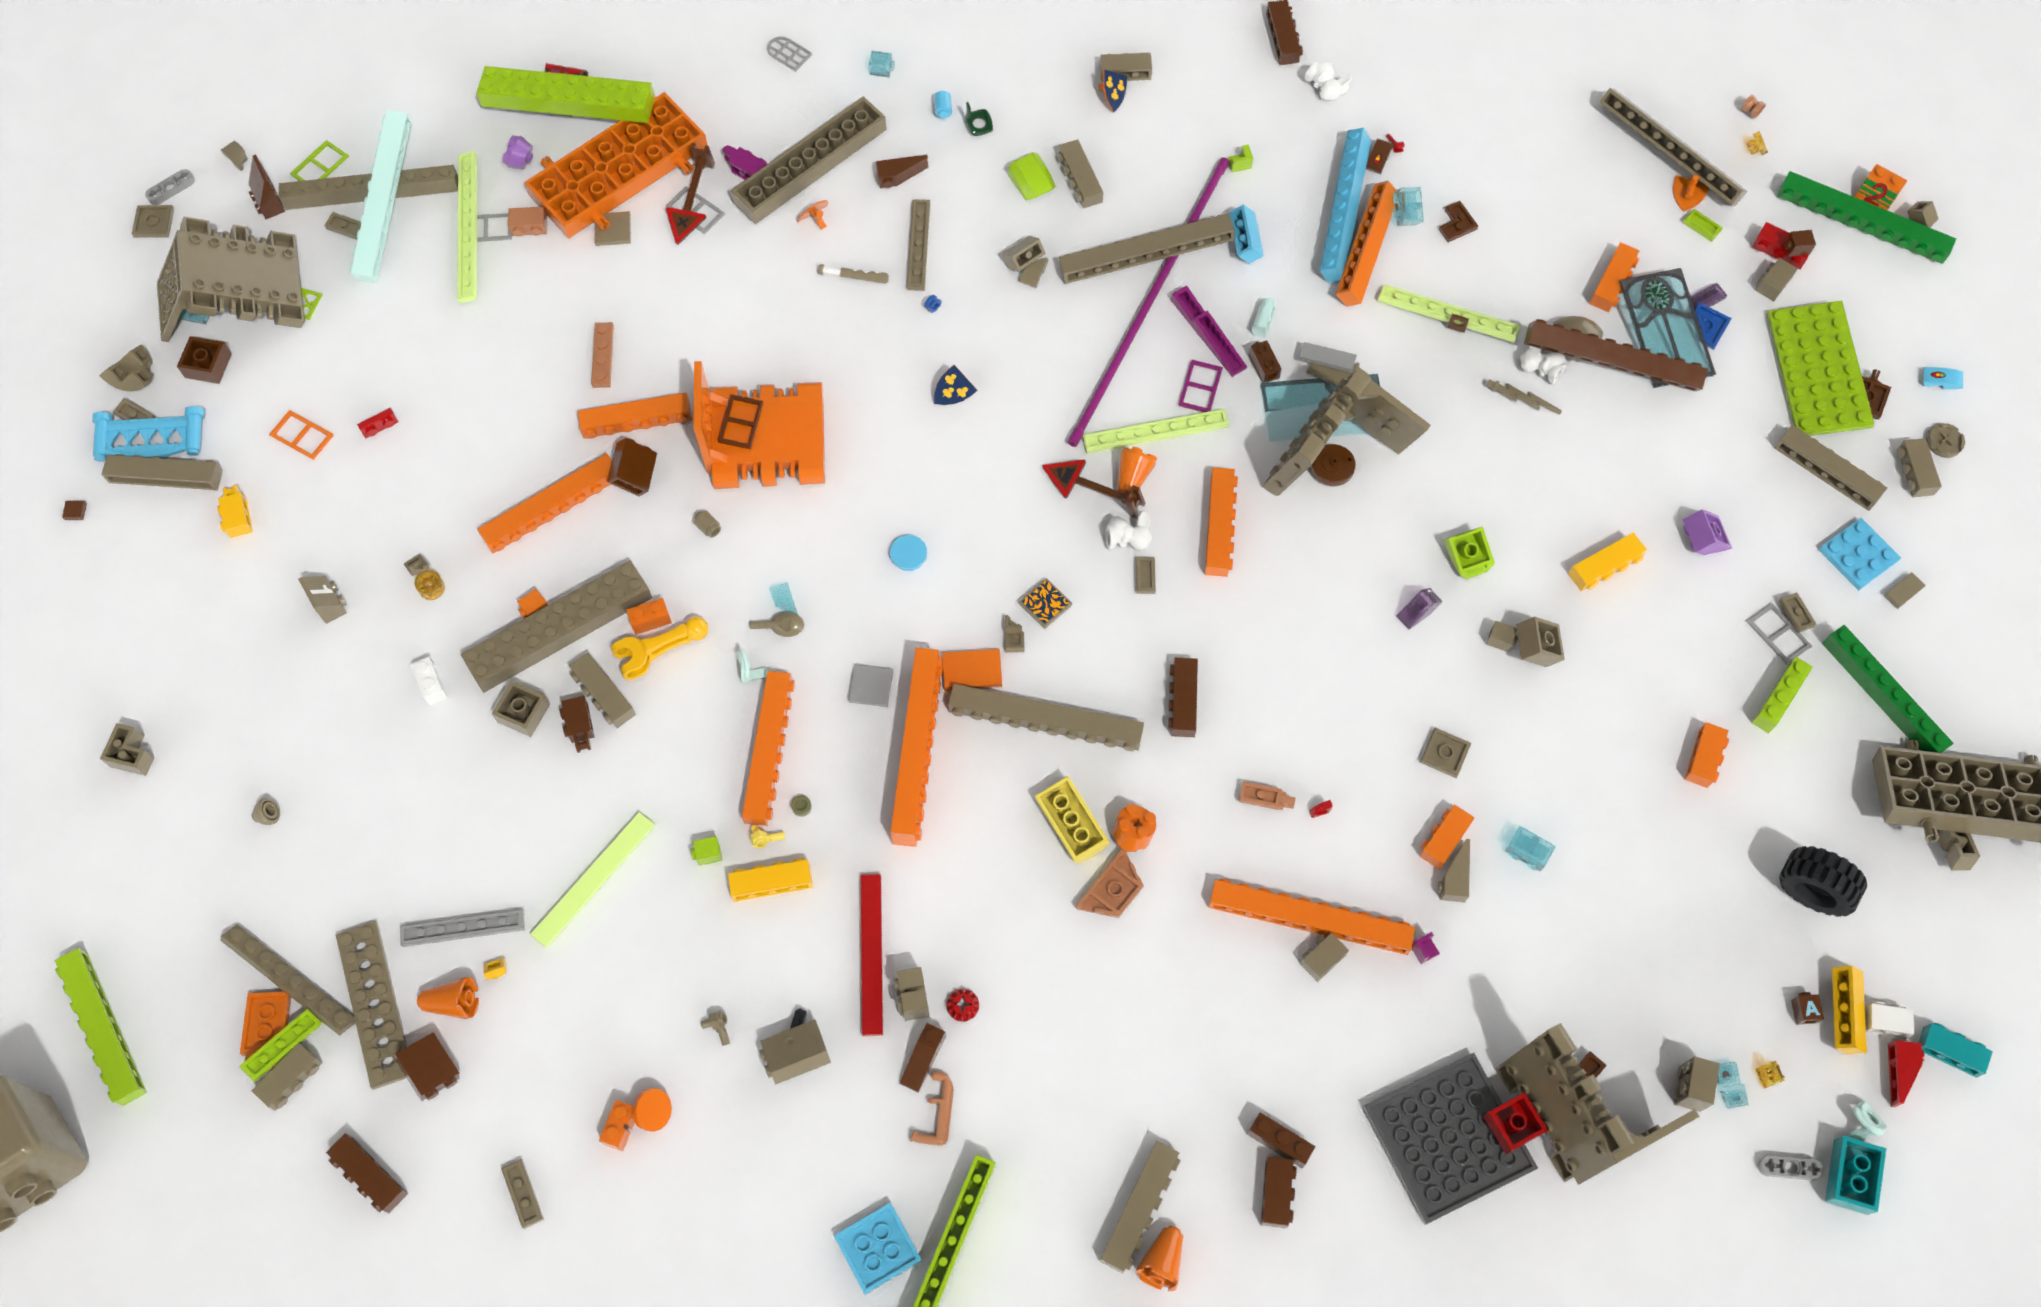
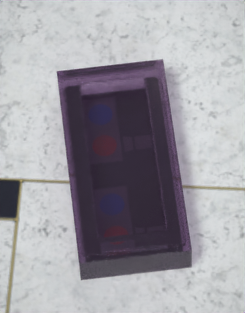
[1687,283,1728,309]

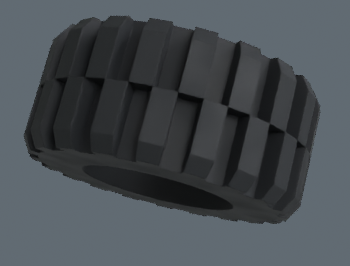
[1779,846,1867,917]

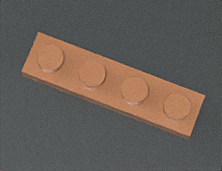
[591,322,614,388]

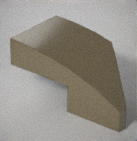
[221,140,248,171]
[1019,258,1049,288]
[404,554,430,576]
[1005,615,1025,652]

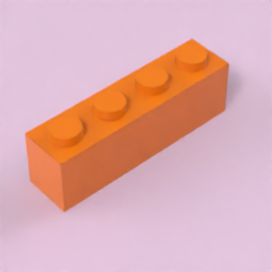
[1589,242,1640,313]

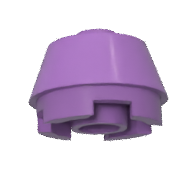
[502,135,533,169]

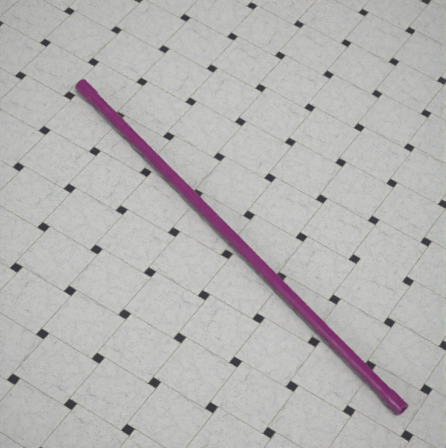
[1067,157,1230,447]

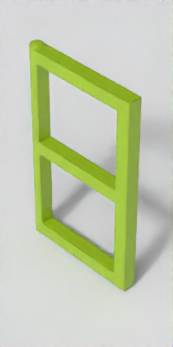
[290,140,349,181]

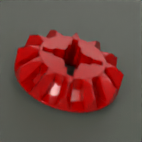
[946,988,979,1022]

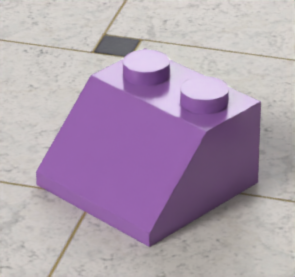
[1683,509,1732,555]

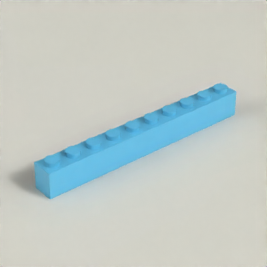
[1320,127,1371,283]

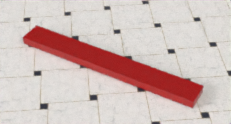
[861,874,883,1036]

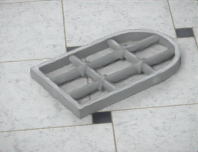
[767,36,812,72]

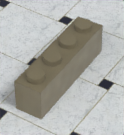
[1057,139,1103,209]
[569,653,636,728]

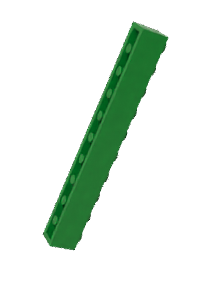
[1777,171,1957,264]

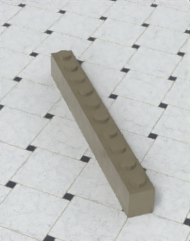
[1599,88,1748,205]
[279,165,458,210]
[1059,213,1235,284]
[948,684,1144,751]

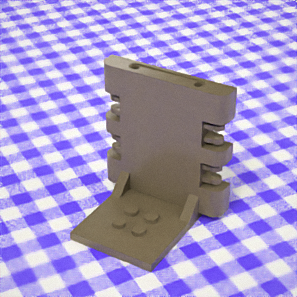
[157,217,304,342]
[1262,367,1431,496]
[1495,1023,1700,1185]

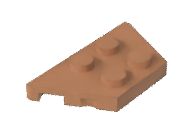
[1076,849,1144,918]

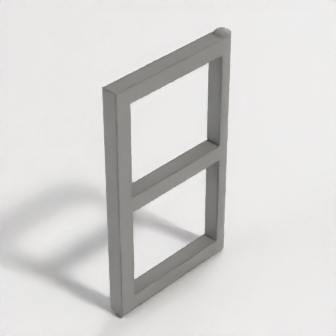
[666,186,725,234]
[477,213,512,242]
[1747,603,1812,665]

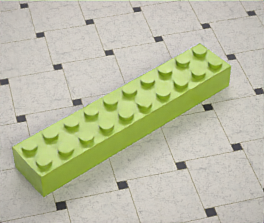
[476,66,655,123]

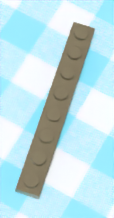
[220,925,355,1036]

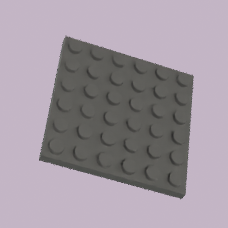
[1363,1053,1538,1225]

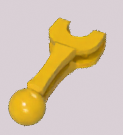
[611,616,709,680]

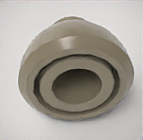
[252,798,280,825]

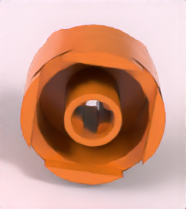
[1112,804,1156,852]

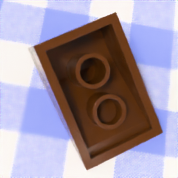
[248,154,285,219]

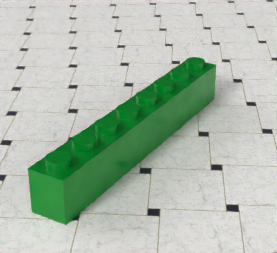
[1822,625,1954,753]

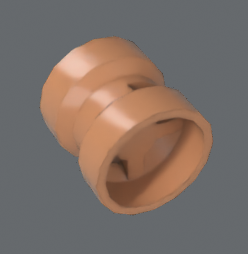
[1741,94,1766,118]

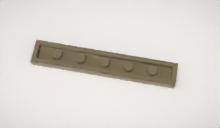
[907,199,930,291]

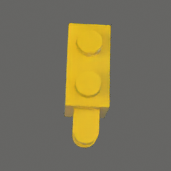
[217,485,253,538]

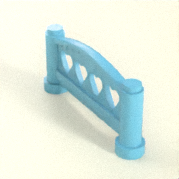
[92,406,205,462]

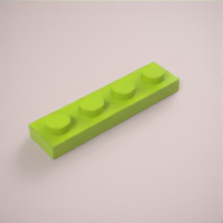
[239,1009,322,1083]

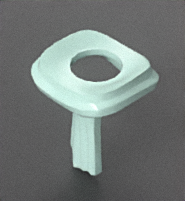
[737,648,772,684]
[1847,1101,1887,1141]

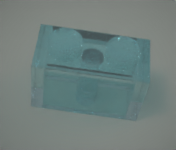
[1393,187,1424,226]
[1505,826,1556,872]

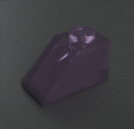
[1396,588,1443,629]

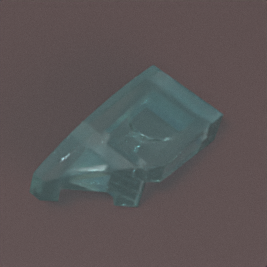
[770,582,798,615]

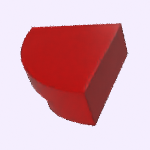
[1309,800,1333,818]

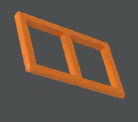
[269,410,334,460]

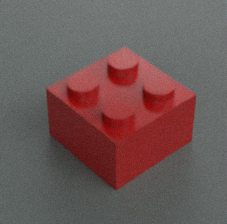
[1483,1092,1548,1155]

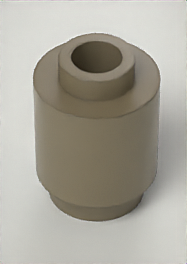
[694,511,721,538]

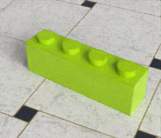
[1752,657,1813,734]

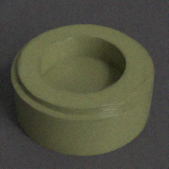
[791,796,812,817]

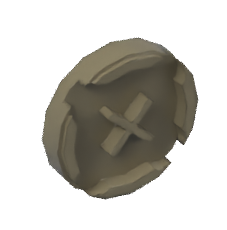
[1926,423,1965,458]

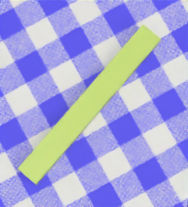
[1378,284,1521,343]
[1083,409,1229,453]
[530,812,655,948]

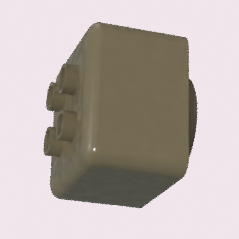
[0,1076,87,1232]

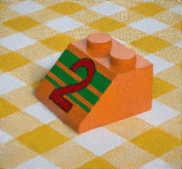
[1854,164,1908,210]

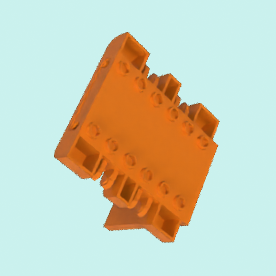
[693,361,825,489]

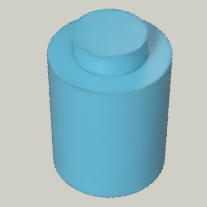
[934,91,952,119]

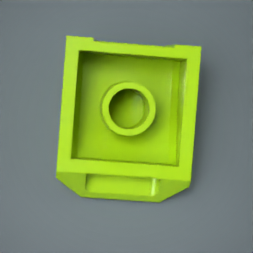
[1008,152,1056,200]
[1443,526,1495,579]

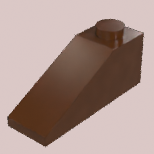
[876,154,928,188]
[900,1023,946,1093]

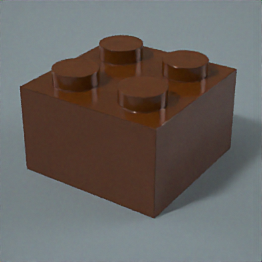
[177,336,232,384]

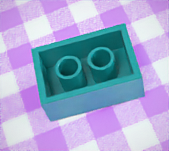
[1825,1136,1887,1215]

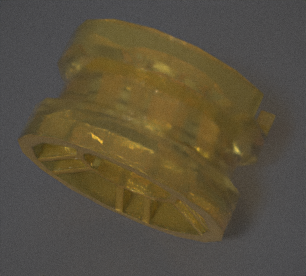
[414,570,445,600]

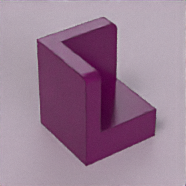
[1412,932,1440,964]

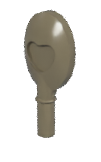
[750,612,804,637]

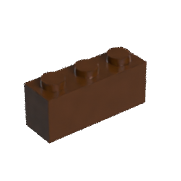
[1247,1112,1316,1168]
[1261,1157,1297,1228]

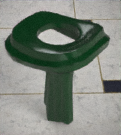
[965,102,993,136]

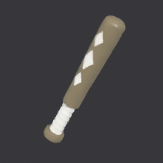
[819,264,889,283]

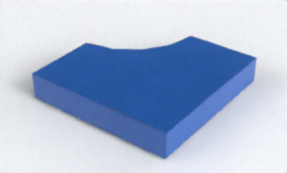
[1690,302,1732,350]

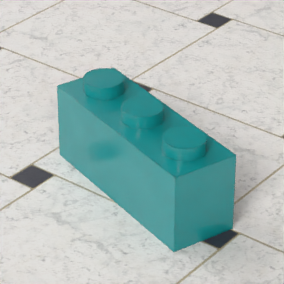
[1918,1023,1993,1078]

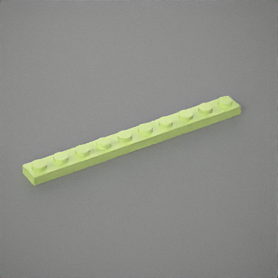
[457,151,477,303]

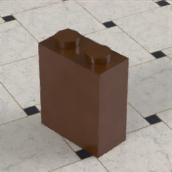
[607,438,657,497]
[395,1032,460,1101]

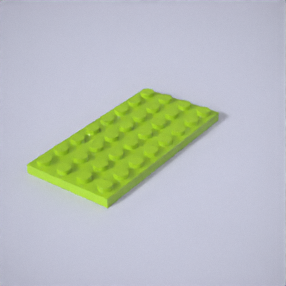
[1767,300,1875,436]

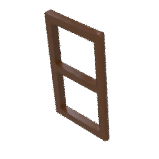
[718,394,763,450]

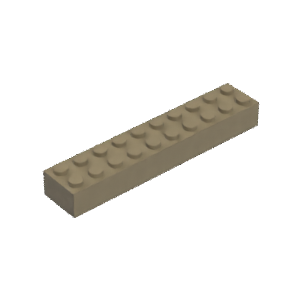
[731,96,887,224]
[460,560,652,693]

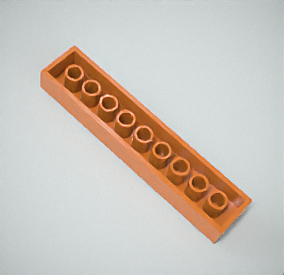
[890,648,943,847]

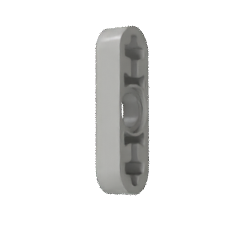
[145,169,195,205]
[1758,1155,1824,1180]

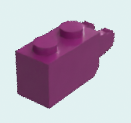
[723,145,767,180]

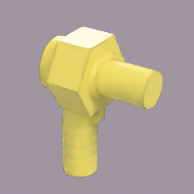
[750,825,785,849]

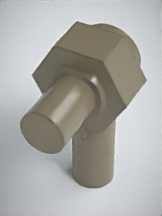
[701,1011,730,1046]

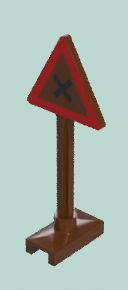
[666,143,715,245]

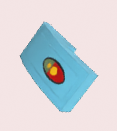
[1924,367,1963,389]

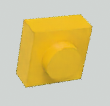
[484,957,507,980]

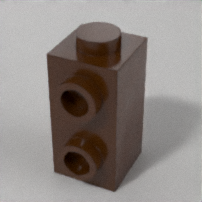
[1249,340,1282,384]

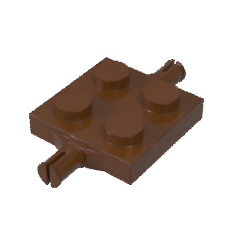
[1862,369,1891,420]

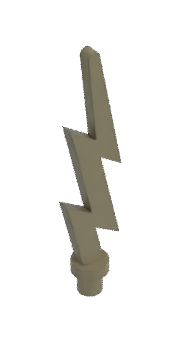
[1486,379,1562,415]

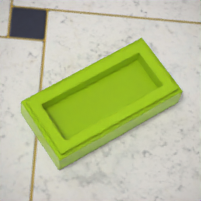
[1683,209,1723,242]

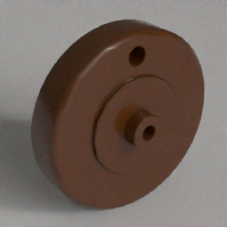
[1311,444,1356,486]

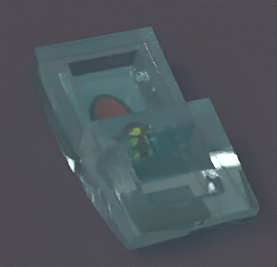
[1717,1062,1749,1109]

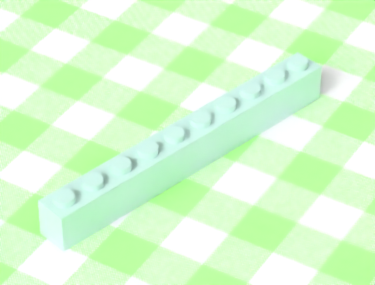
[350,110,412,283]

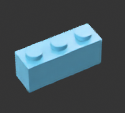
[1229,204,1264,264]

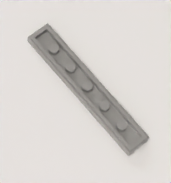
[400,909,525,947]

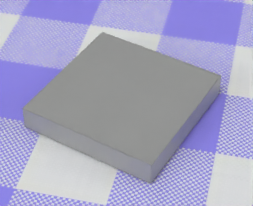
[849,665,893,707]

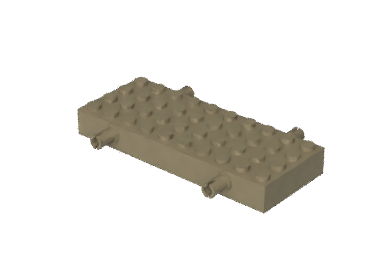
[1872,740,2041,843]

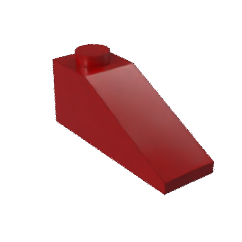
[1888,1040,1925,1107]

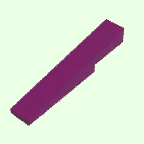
[1170,286,1247,377]

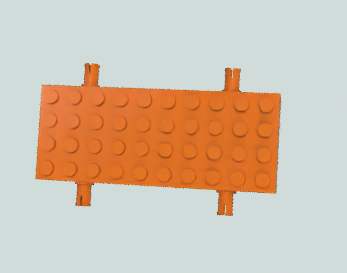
[524,92,708,239]

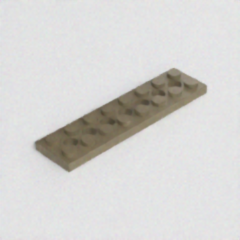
[335,921,407,1090]

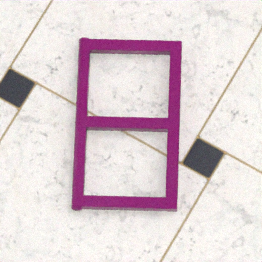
[1178,360,1223,412]

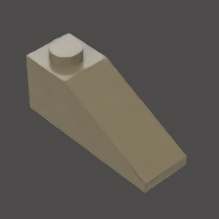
[1438,839,1470,903]

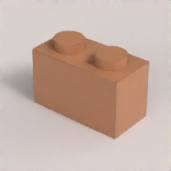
[508,207,547,236]

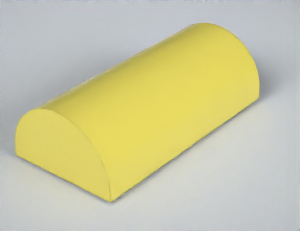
[1034,776,1109,864]

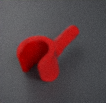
[1386,134,1405,153]

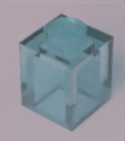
[869,51,895,78]

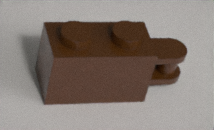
[559,696,595,753]

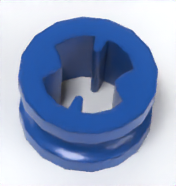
[924,295,942,313]

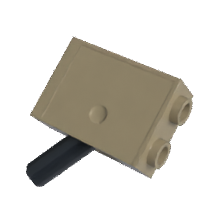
[759,1008,831,1085]

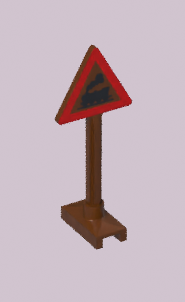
[1042,460,1146,519]

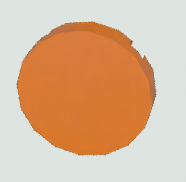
[632,1088,672,1132]

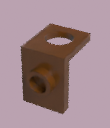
[1447,314,1469,333]

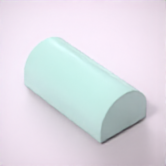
[1252,298,1275,338]

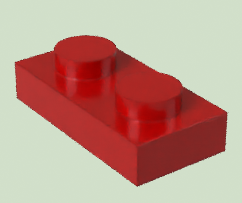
[357,408,398,439]

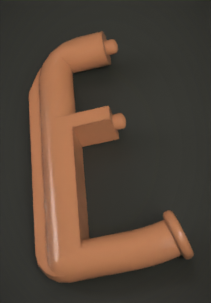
[910,1071,954,1146]

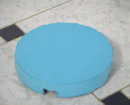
[890,535,927,571]

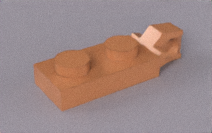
[1239,781,1296,810]

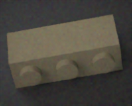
[1100,53,1152,82]
[1897,438,1942,497]
[251,1043,322,1111]

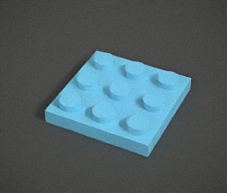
[1819,518,1901,591]
[834,1202,922,1295]

